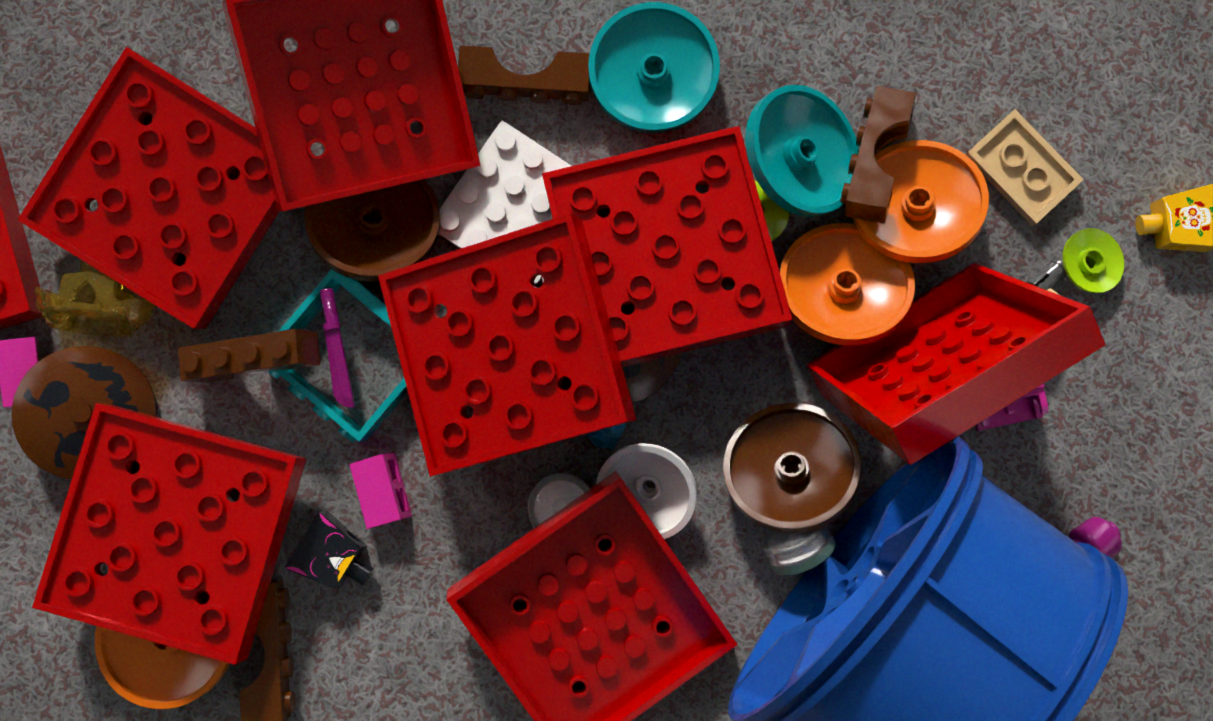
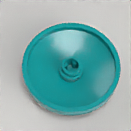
[588,2,720,134]
[745,85,859,217]

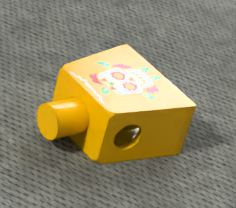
[1135,184,1213,252]

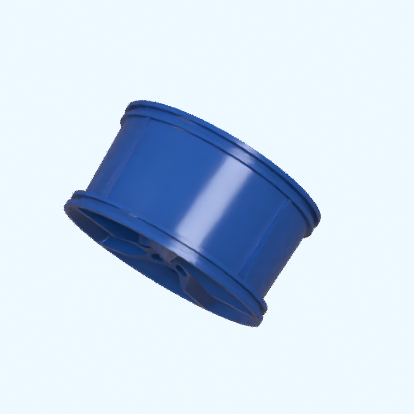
[728,436,1128,721]

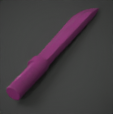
[320,288,355,408]

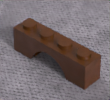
[458,45,590,105]
[840,86,916,224]
[178,329,320,383]
[239,580,296,721]

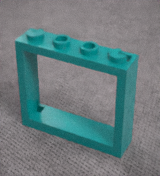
[268,269,408,443]

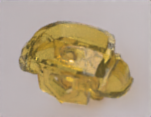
[34,260,157,338]

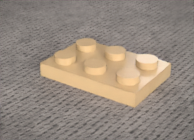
[965,109,1084,226]

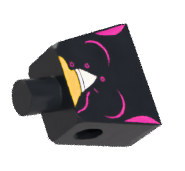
[284,511,374,588]

